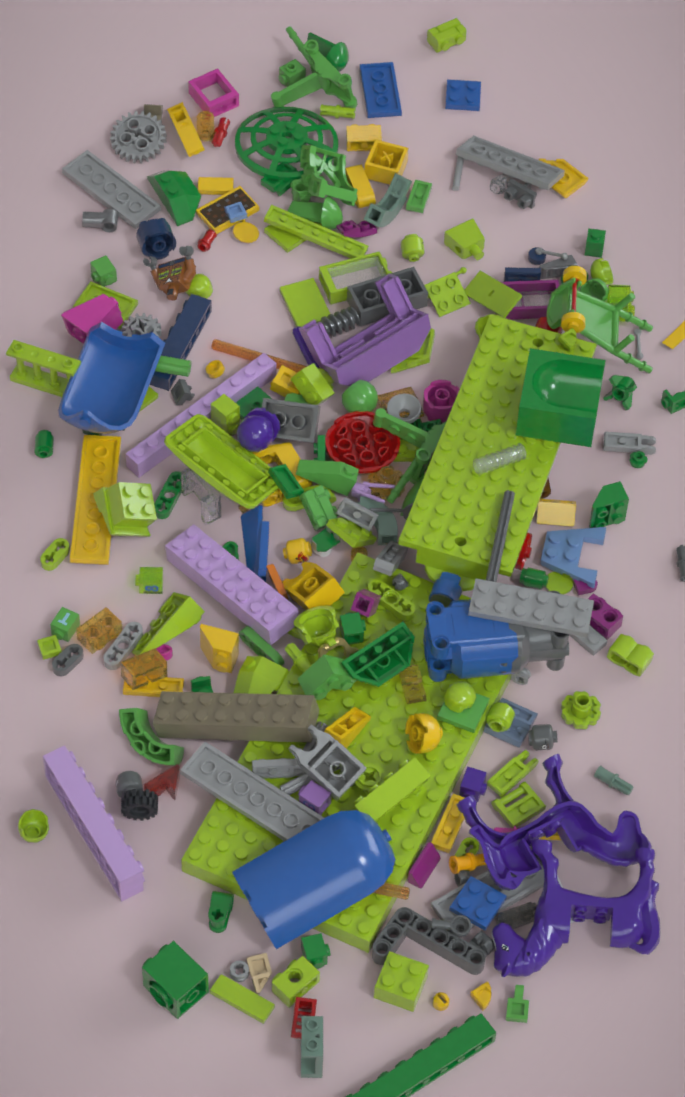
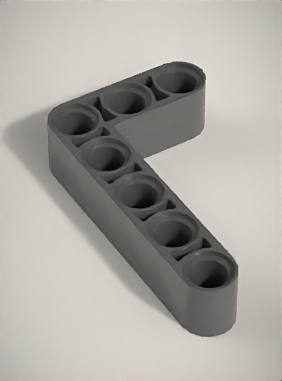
[372,907,485,975]

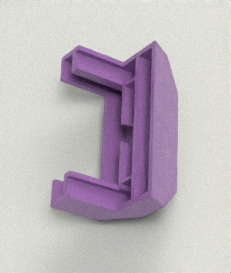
[299,274,431,386]

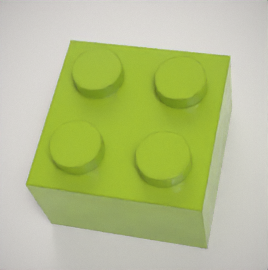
[374,951,429,1012]

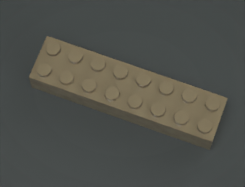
[152,691,319,743]

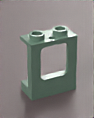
[301,1016,323,1078]

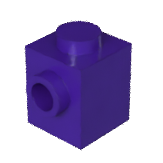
[459,766,488,802]

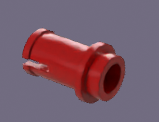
[197,229,217,252]

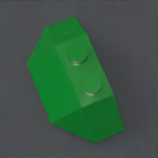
[147,171,201,226]
[341,622,415,687]

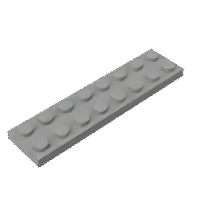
[180,742,324,841]

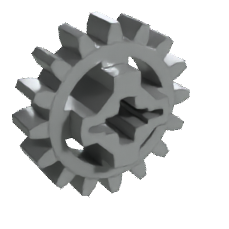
[122,313,162,337]

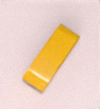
[345,164,376,209]

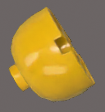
[405,713,443,754]

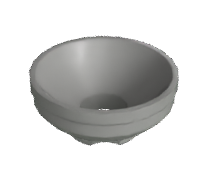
[387,393,421,424]

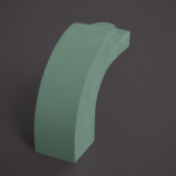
[364,173,412,227]
[340,496,398,546]

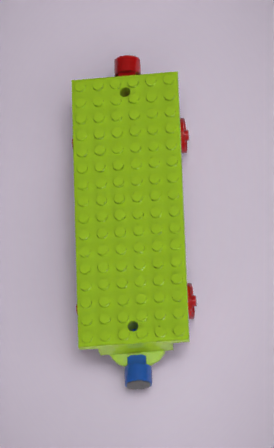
[398,314,597,608]

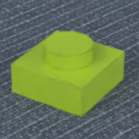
[37,635,62,660]

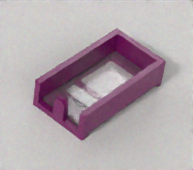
[495,280,559,320]

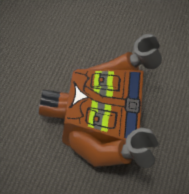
[143,246,196,301]

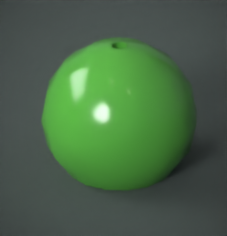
[342,380,378,413]

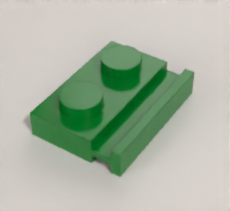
[261,163,297,197]

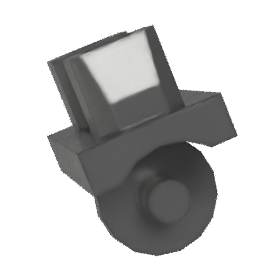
[504,179,537,209]

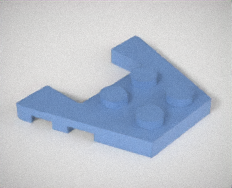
[540,527,606,588]

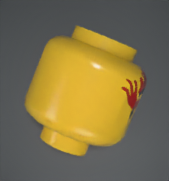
[283,538,312,564]

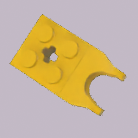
[282,561,345,610]

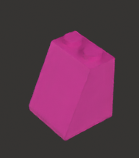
[61,294,124,344]

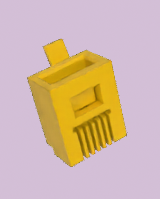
[270,365,301,397]

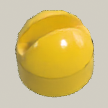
[432,992,450,1011]

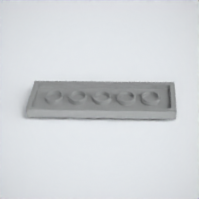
[456,135,565,190]
[62,150,161,229]
[468,579,594,638]
[431,846,544,933]

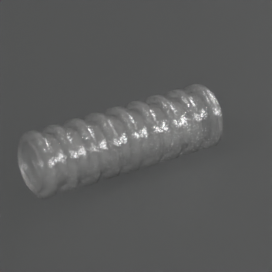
[473,443,527,475]

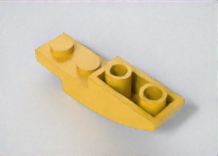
[167,102,205,157]

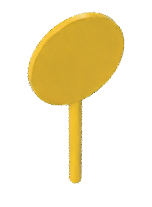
[233,219,259,243]

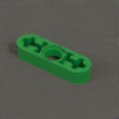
[154,471,186,519]

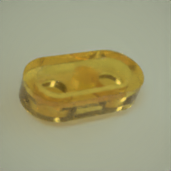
[197,111,214,141]

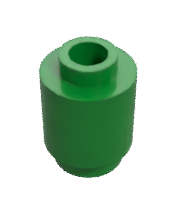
[34,430,54,458]
[519,567,549,590]

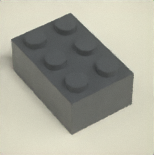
[262,398,321,443]

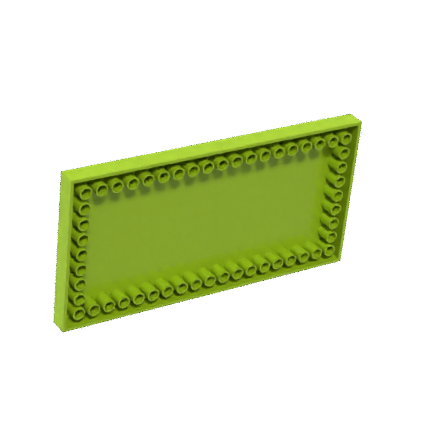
[181,552,512,953]

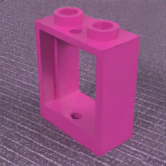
[188,68,239,119]

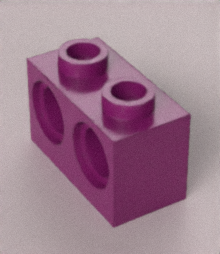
[588,593,623,640]

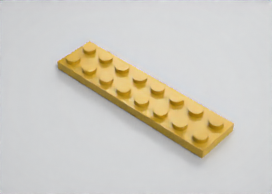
[70,435,121,565]

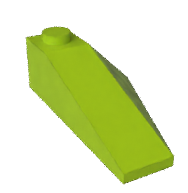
[131,592,205,657]
[233,656,289,694]

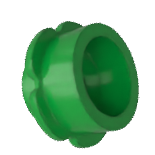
[629,451,648,469]

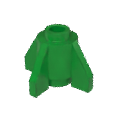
[603,375,637,410]

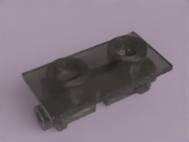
[494,902,537,929]

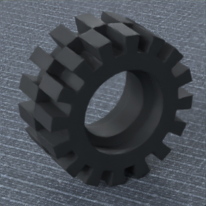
[121,788,158,821]

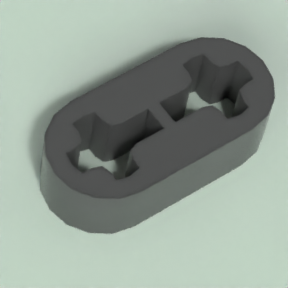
[52,644,84,676]

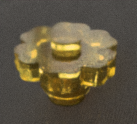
[368,466,405,501]

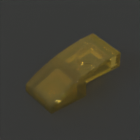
[399,664,427,704]

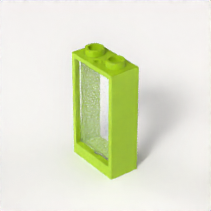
[319,251,392,305]

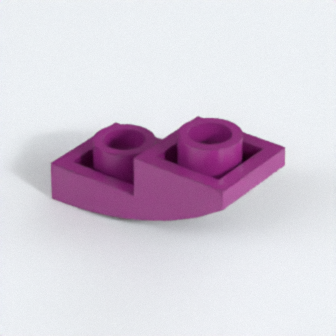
[336,220,377,238]

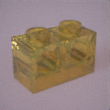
[76,607,122,654]

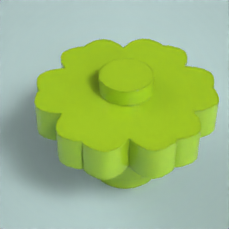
[561,691,601,729]

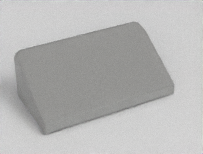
[336,497,379,531]

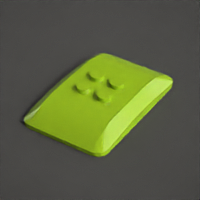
[164,414,279,509]

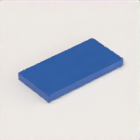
[359,62,402,118]

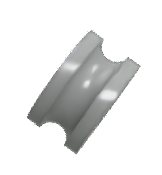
[511,668,531,685]
[230,961,249,982]

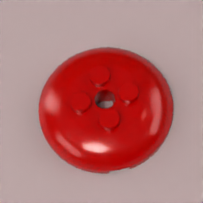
[325,411,400,474]

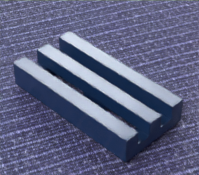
[504,267,541,282]

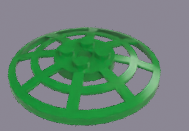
[235,106,338,181]

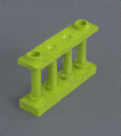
[6,340,81,397]

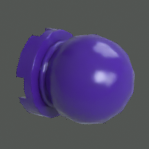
[237,408,280,452]

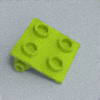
[424,272,471,318]

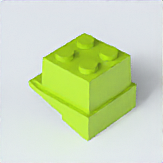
[93,482,157,537]

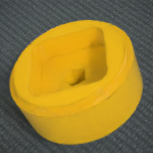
[205,360,225,379]

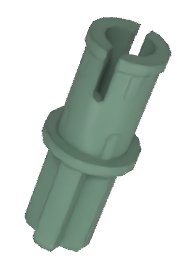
[594,766,633,795]

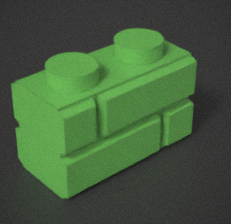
[299,485,339,531]

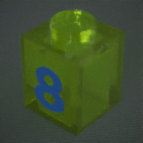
[135,567,163,594]

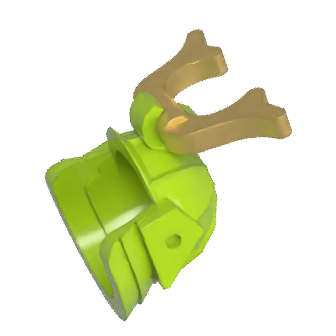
[294,605,359,659]

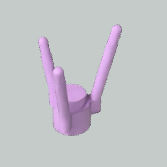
[352,481,395,503]

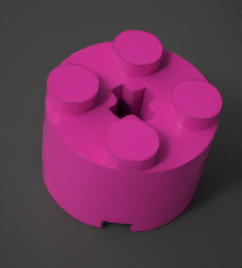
[423,380,460,422]

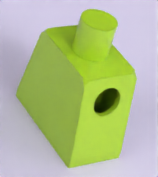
[444,218,485,260]

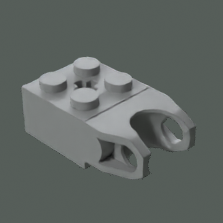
[288,724,367,801]

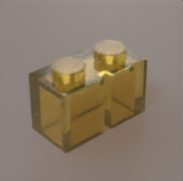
[121,648,167,690]

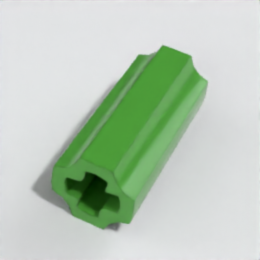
[155,356,192,377]

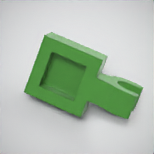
[506,985,529,1023]

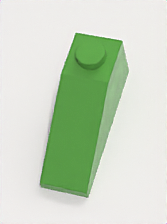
[296,460,359,496]

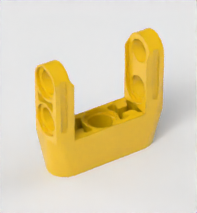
[252,442,312,507]

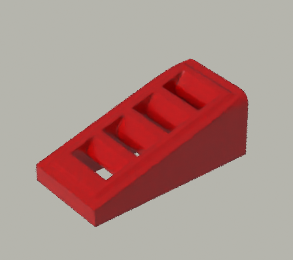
[291,997,317,1039]

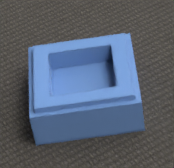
[224,202,247,223]

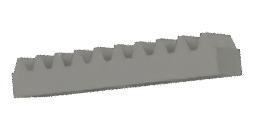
[373,540,409,576]

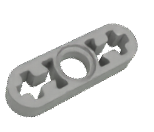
[104,622,143,670]

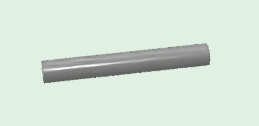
[452,156,464,191]

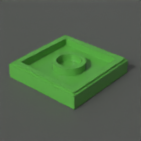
[437,693,490,733]

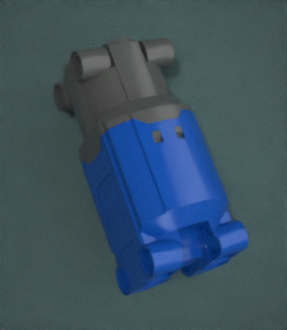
[423,591,569,682]

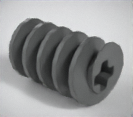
[320,306,360,337]

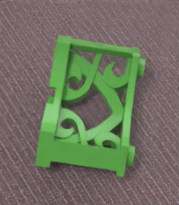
[300,145,357,206]

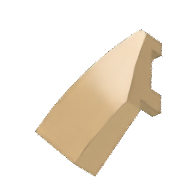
[246,953,272,994]

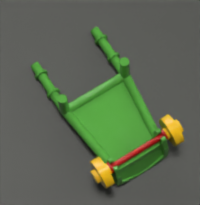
[547,266,653,373]

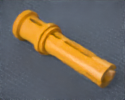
[449,852,486,874]

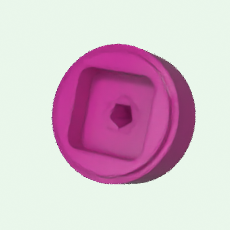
[153,644,173,661]

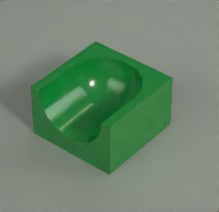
[516,348,606,447]

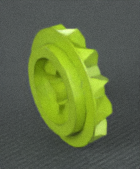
[354,762,386,793]

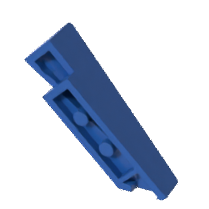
[241,505,269,582]

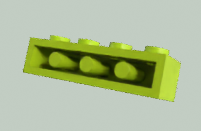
[352,758,431,822]

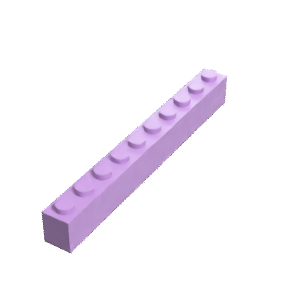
[126,353,277,478]

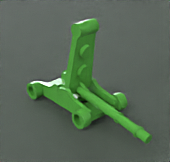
[271,26,358,108]
[373,408,447,504]

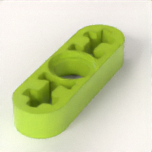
[368,579,415,621]

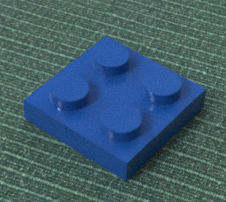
[445,79,481,111]
[449,876,507,931]

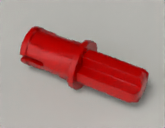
[212,117,230,147]

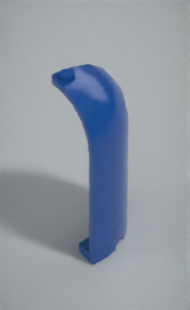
[58,322,165,434]
[232,810,395,950]

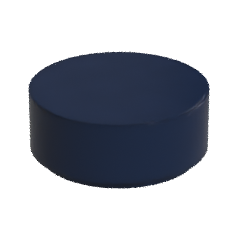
[528,247,546,265]

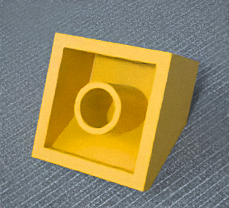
[200,624,239,673]

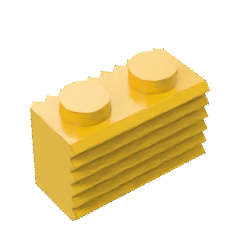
[346,124,382,152]

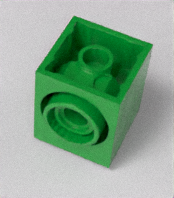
[142,940,209,1019]

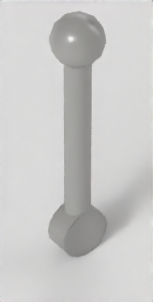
[535,247,568,260]
[634,328,643,359]

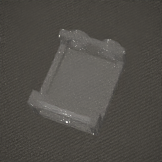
[181,467,221,526]

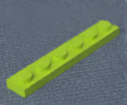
[264,205,369,259]

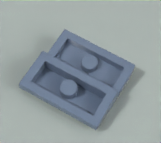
[483,698,538,748]

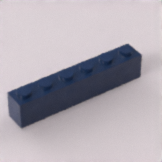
[150,294,212,391]

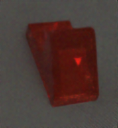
[144,764,180,800]

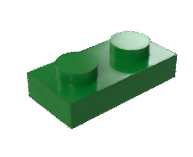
[314,435,325,461]

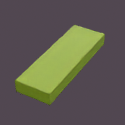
[210,974,275,1024]

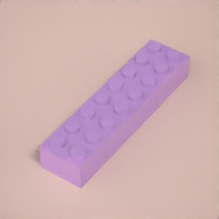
[165,524,299,645]
[43,745,145,902]

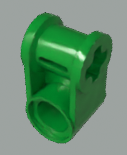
[208,891,234,933]

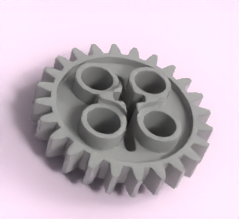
[110,111,167,164]

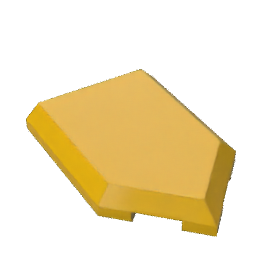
[538,158,588,198]

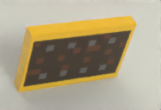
[196,186,260,234]

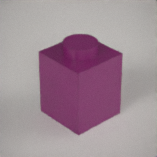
[351,589,381,617]

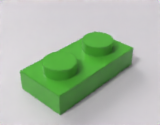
[406,180,432,213]

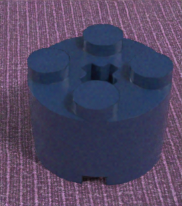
[136,218,176,260]

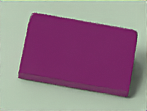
[408,841,441,889]

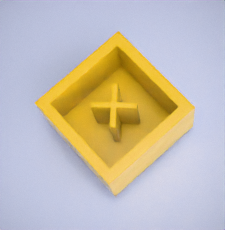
[365,139,409,185]

